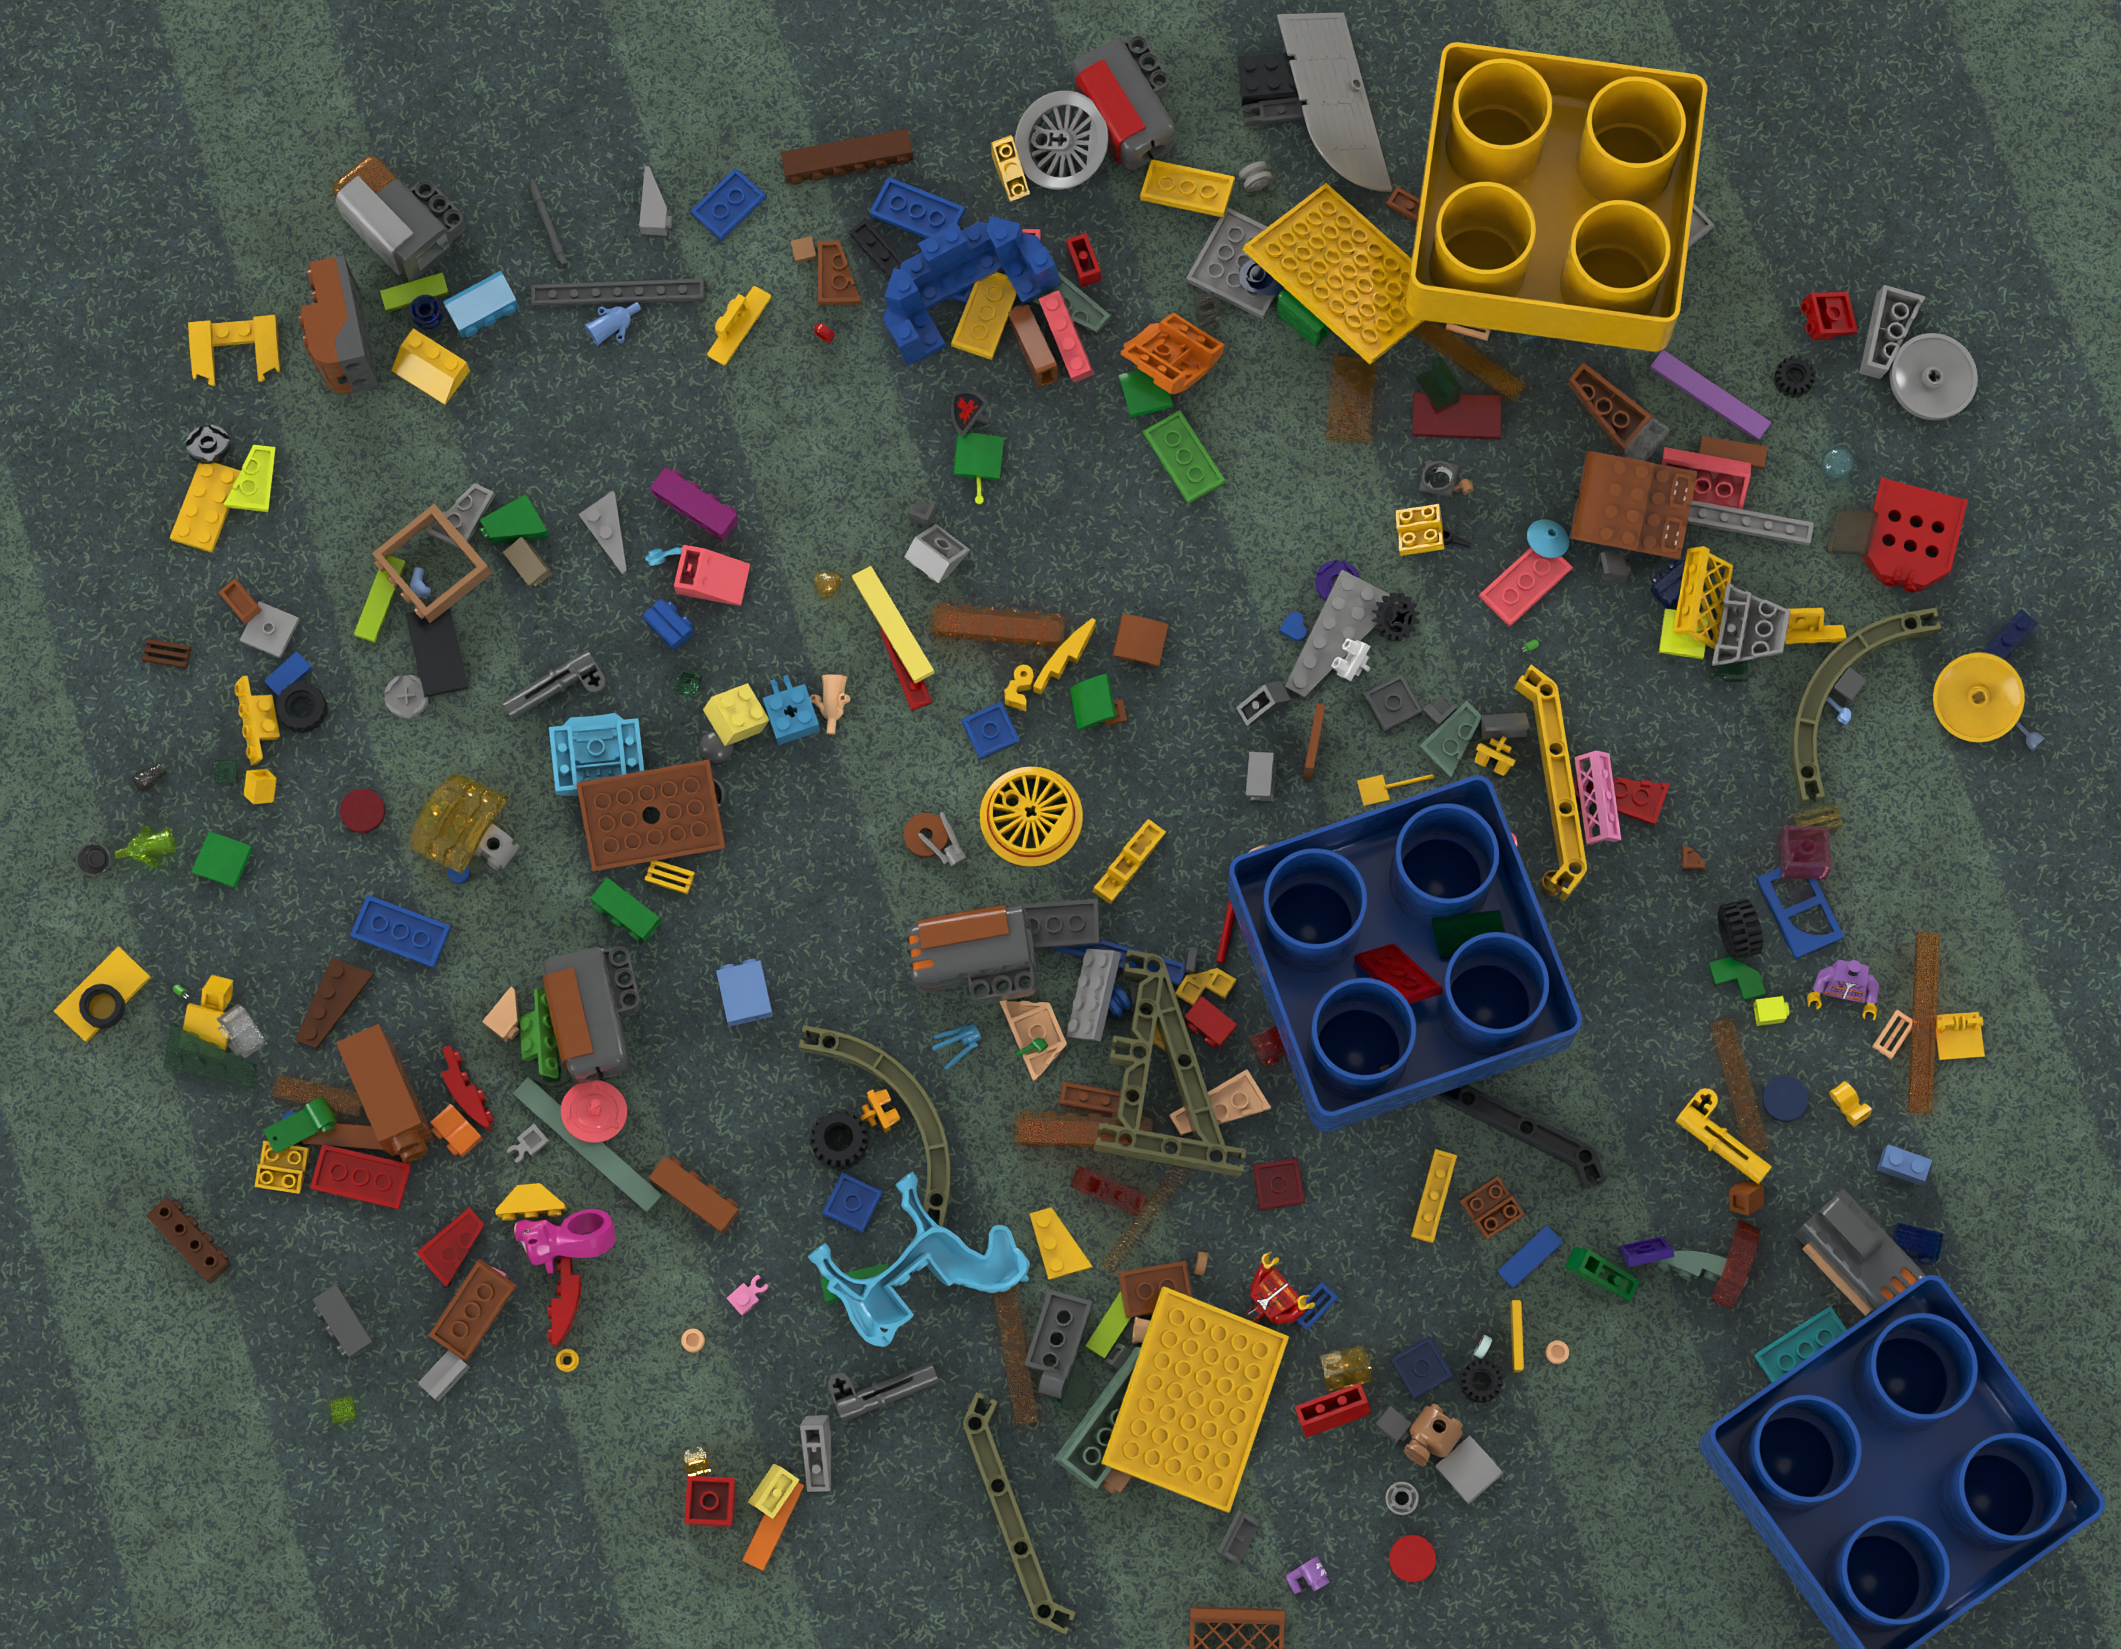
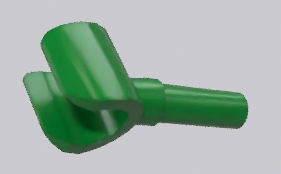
[1015,1038,1048,1057]

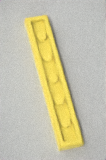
[852,566,934,683]

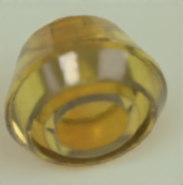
[813,570,841,599]

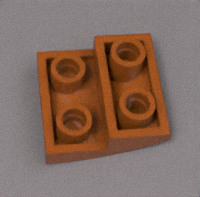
[1112,614,1168,668]
[1459,1175,1525,1240]

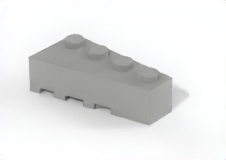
[1859,285,1925,379]

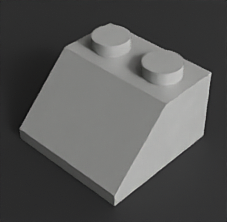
[904,524,970,583]

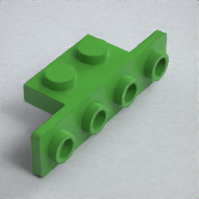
[519,988,559,1078]

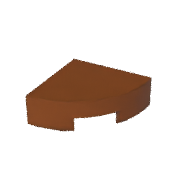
[1682,846,1705,870]

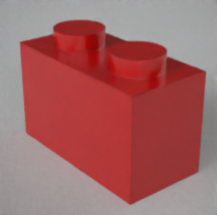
[1066,233,1101,288]
[1184,996,1237,1049]

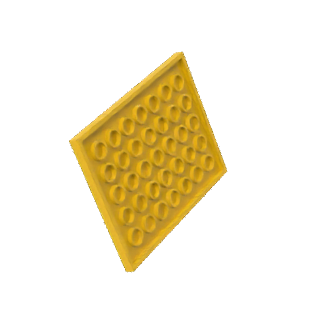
[1242,183,1425,364]
[1101,1287,1289,1513]

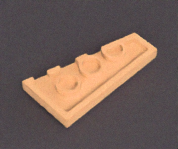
[1169,1069,1271,1136]

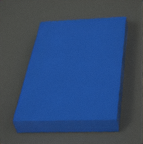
[690,168,767,241]

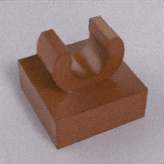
[1104,699,1127,726]

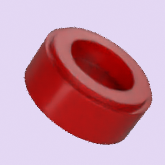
[813,323,835,343]

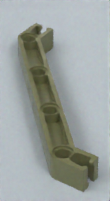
[963,1392,1076,1636]

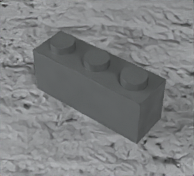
[312,1284,376,1360]

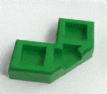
[1708,957,1766,1001]

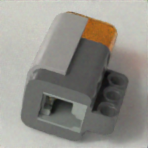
[332,155,465,282]

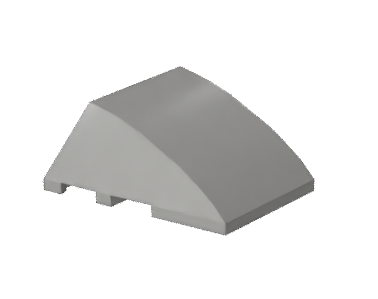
[1712,582,1790,666]

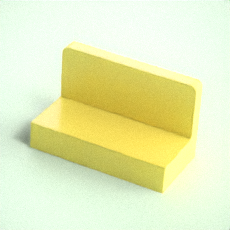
[748,1464,799,1519]

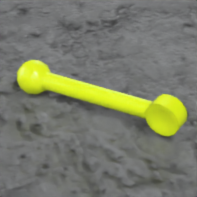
[975,477,984,504]

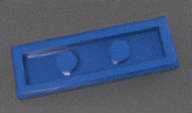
[1497,1225,1563,1289]

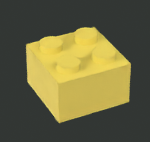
[703,683,770,746]

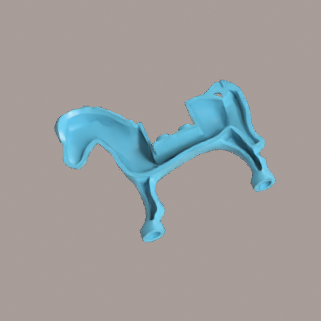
[808,1171,1030,1347]

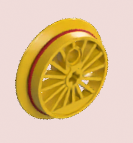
[980,767,1083,867]

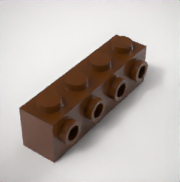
[146,1197,231,1284]

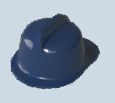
[1239,259,1284,295]

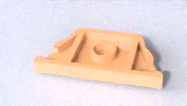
[1000,1000,1067,1082]

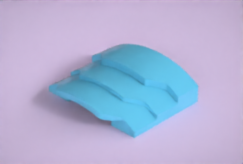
[549,713,644,796]

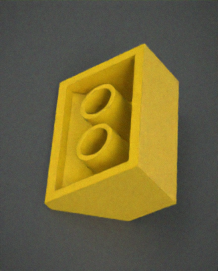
[391,328,470,405]

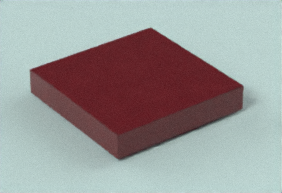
[1252,1158,1305,1211]

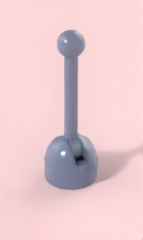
[2015,721,2046,752]

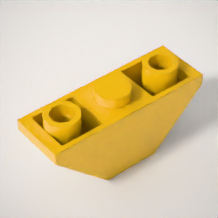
[991,135,1030,202]
[495,1183,567,1221]

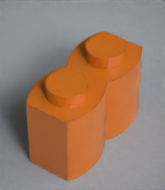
[430,1104,483,1158]

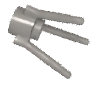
[918,812,967,867]

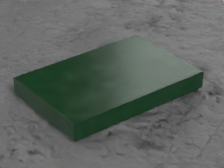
[1432,910,1506,958]

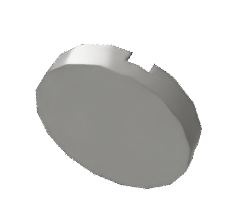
[384,675,429,719]

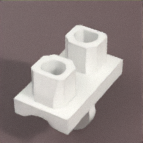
[1331,638,1371,681]

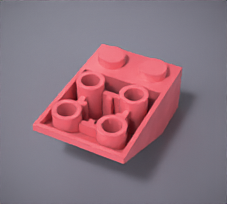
[674,545,750,606]

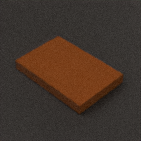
[1303,704,1325,780]
[1117,1261,1192,1318]

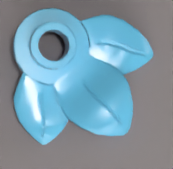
[645,547,682,566]

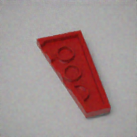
[1574,776,1670,826]

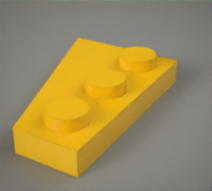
[1030,1207,1093,1280]

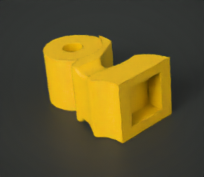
[1004,665,1034,711]
[1829,1081,1872,1127]

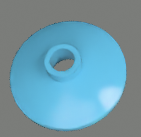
[1527,519,1569,558]

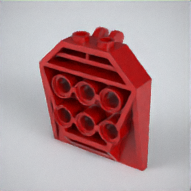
[1860,477,1968,593]

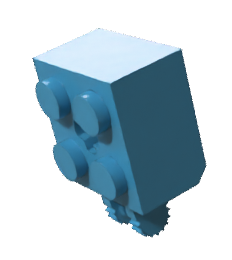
[763,675,820,745]

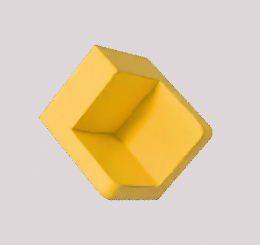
[244,769,277,804]

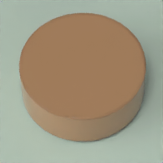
[1194,1251,1208,1275]

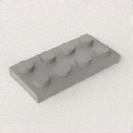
[1066,949,1121,1041]

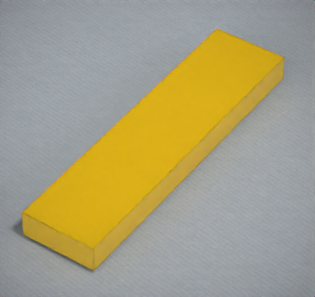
[1411,1149,1457,1243]

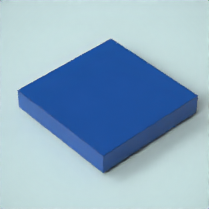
[961,702,1020,760]
[822,1172,884,1234]

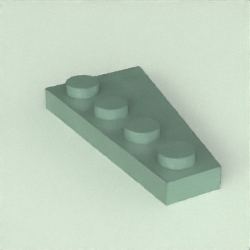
[1031,272,1111,333]

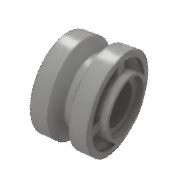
[1238,161,1273,192]
[1385,1482,1419,1515]

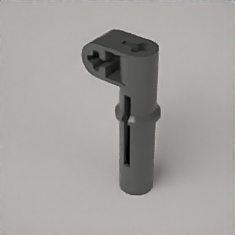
[502,649,607,721]
[828,1361,939,1423]

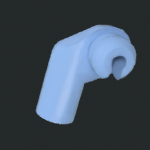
[410,567,431,599]

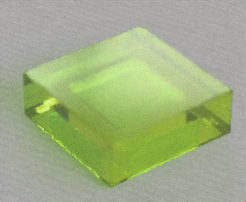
[329,1396,357,1424]

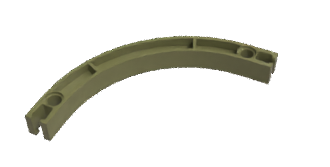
[1791,608,1941,805]
[799,1025,951,1227]

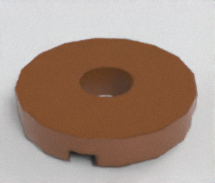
[904,813,948,857]

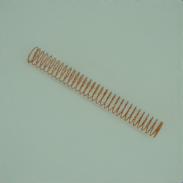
[1102,1165,1191,1273]

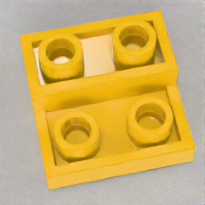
[1396,504,1444,556]
[254,1141,310,1194]

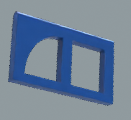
[1756,857,1844,959]

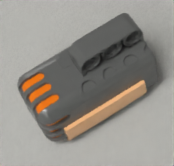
[1794,1188,1925,1316]

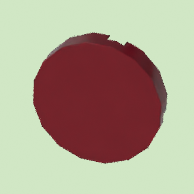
[340,788,385,834]

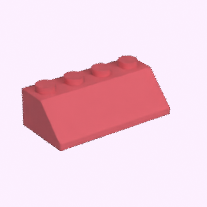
[1660,447,1751,509]

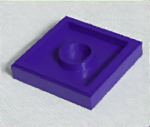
[1618,1236,1675,1267]

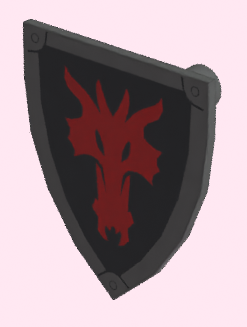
[951,390,989,437]

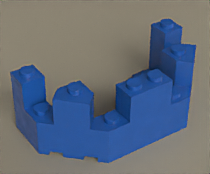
[883,216,1061,366]

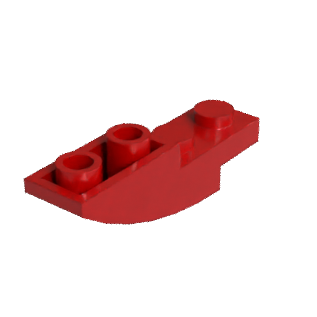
[441,1045,494,1131]
[548,1256,582,1348]

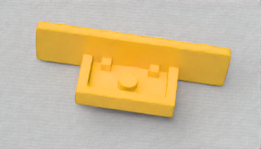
[707,286,772,366]
[1785,608,1847,644]
[235,676,280,766]

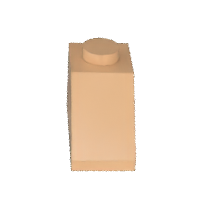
[482,987,520,1042]

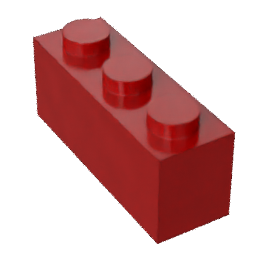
[1295,1383,1371,1438]

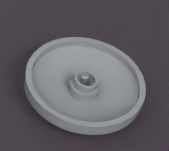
[1889,333,1978,420]

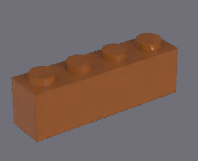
[649,1156,740,1235]

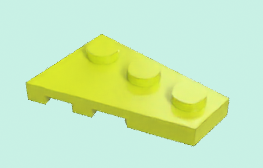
[224,445,275,512]

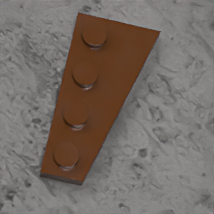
[295,958,374,1049]

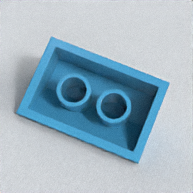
[443,271,519,338]

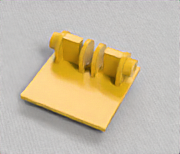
[1933,1012,1985,1060]

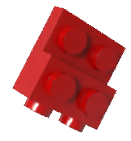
[1801,292,1858,340]

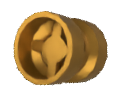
[1540,870,1565,897]

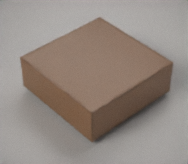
[791,236,817,263]

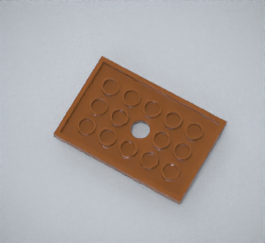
[576,759,726,871]

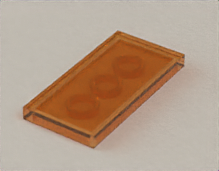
[1326,355,1377,444]

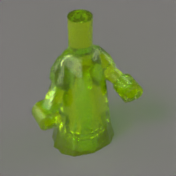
[114,826,176,869]

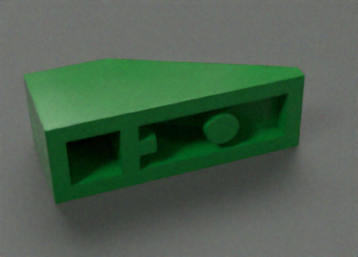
[1564,1247,1640,1301]

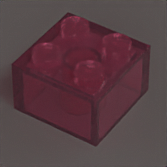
[1778,826,1831,879]

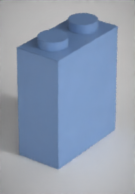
[716,959,773,1027]

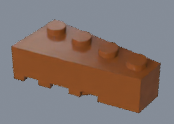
[1569,362,1652,455]

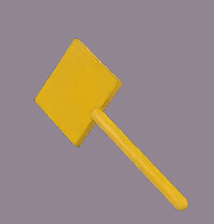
[1357,774,1434,806]

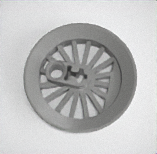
[1015,91,1109,190]

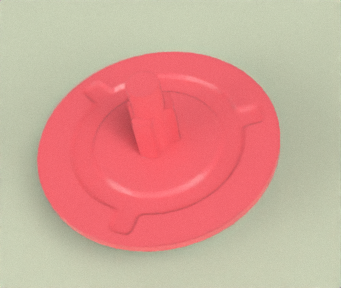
[561,1080,627,1143]

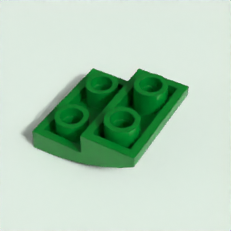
[1118,370,1173,418]
[953,432,1004,481]
[1070,674,1117,731]
[191,832,253,889]

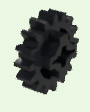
[1372,593,1420,641]

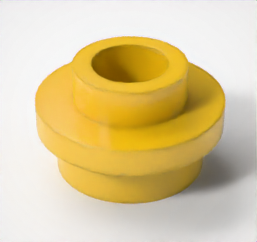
[556,1349,579,1372]

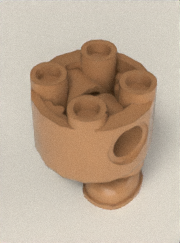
[1403,1404,1463,1467]

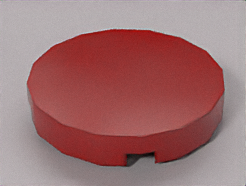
[1389,1535,1436,1582]

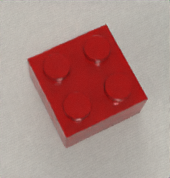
[684,1476,736,1528]

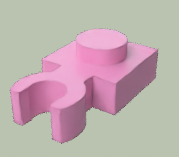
[727,1275,769,1316]

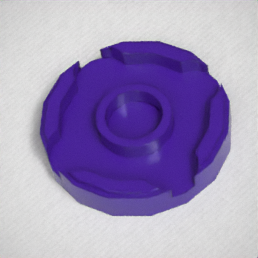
[1315,560,1359,601]

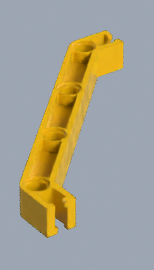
[1514,665,1587,902]

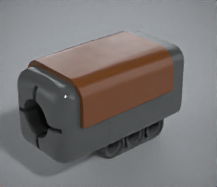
[542,946,641,1083]

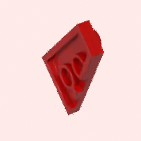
[416,1207,484,1288]

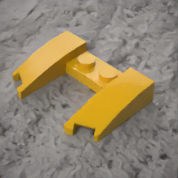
[188,315,280,386]

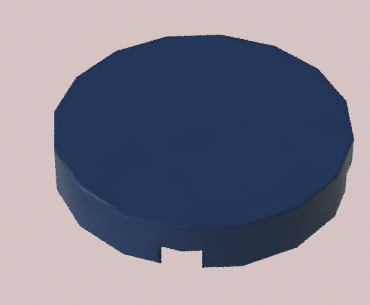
[1762,1076,1808,1122]

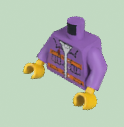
[1807,960,1879,1020]

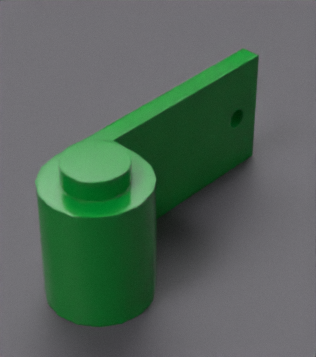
[263,1097,337,1155]

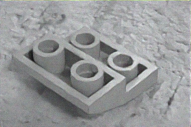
[1435,1436,1503,1504]

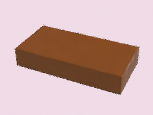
[218,578,262,624]

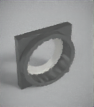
[1419,461,1459,496]

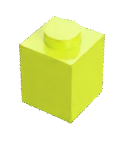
[1753,996,1789,1026]

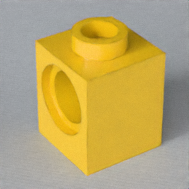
[201,975,233,1012]

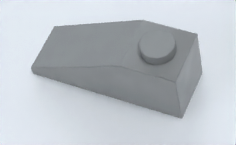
[639,166,672,236]
[800,1415,831,1492]

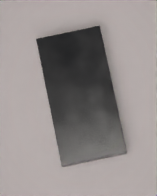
[405,608,468,698]

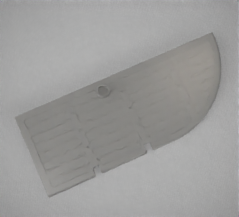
[1277,12,1392,192]

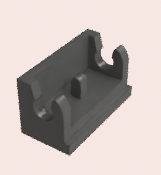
[1216,1510,1261,1565]

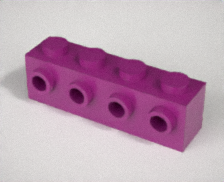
[650,467,738,542]

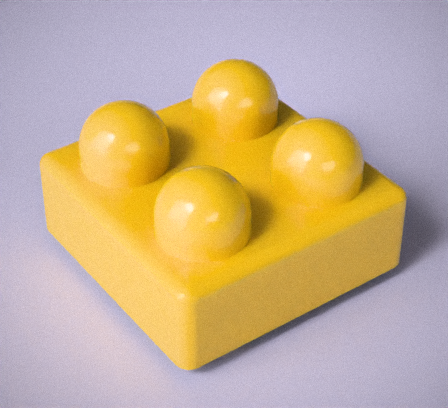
[1406,42,1707,352]

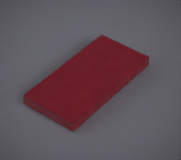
[1412,392,1501,440]

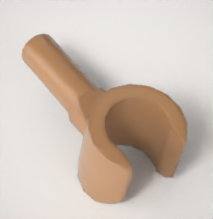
[1453,479,1474,495]

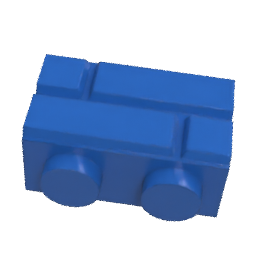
[642,599,693,651]

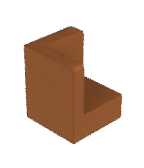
[1729,1180,1764,1216]

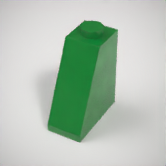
[479,494,550,544]

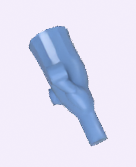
[584,302,641,346]

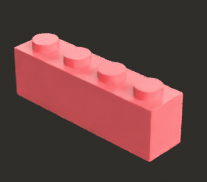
[1039,290,1094,383]

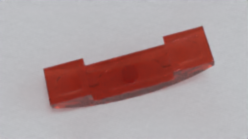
[1711,1219,1760,1309]

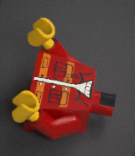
[1246,1252,1315,1324]

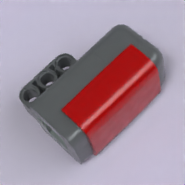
[1071,35,1176,170]

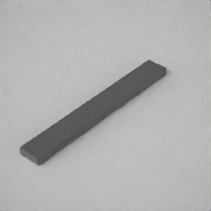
[531,278,705,307]

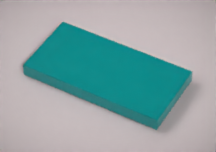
[1753,1306,1847,1383]

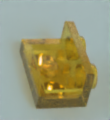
[1319,1346,1372,1391]

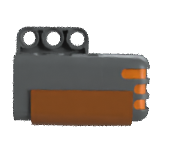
[905,904,1038,1004]

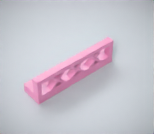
[1574,750,1621,844]

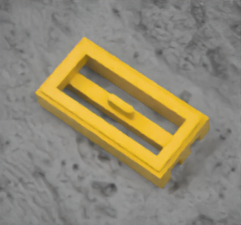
[644,860,695,895]

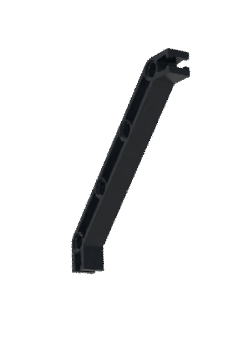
[1379,1064,1606,1190]

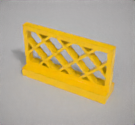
[1673,546,1733,649]

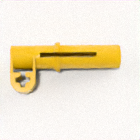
[1675,1088,1772,1185]

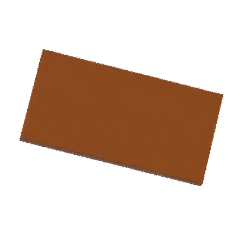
[428,1259,517,1362]

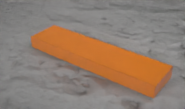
[742,1483,804,1571]

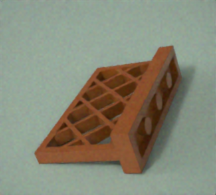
[1189,1606,1285,1649]

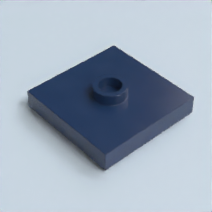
[1390,1336,1454,1400]

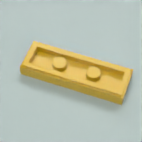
[1510,1300,1524,1373]

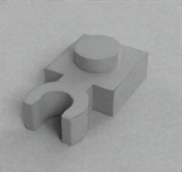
[507,1124,549,1164]

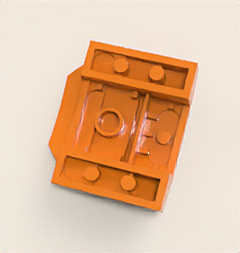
[1121,312,1225,394]

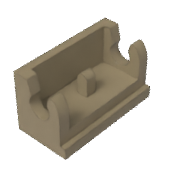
[503,537,553,587]

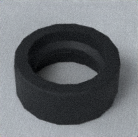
[79,984,125,1029]

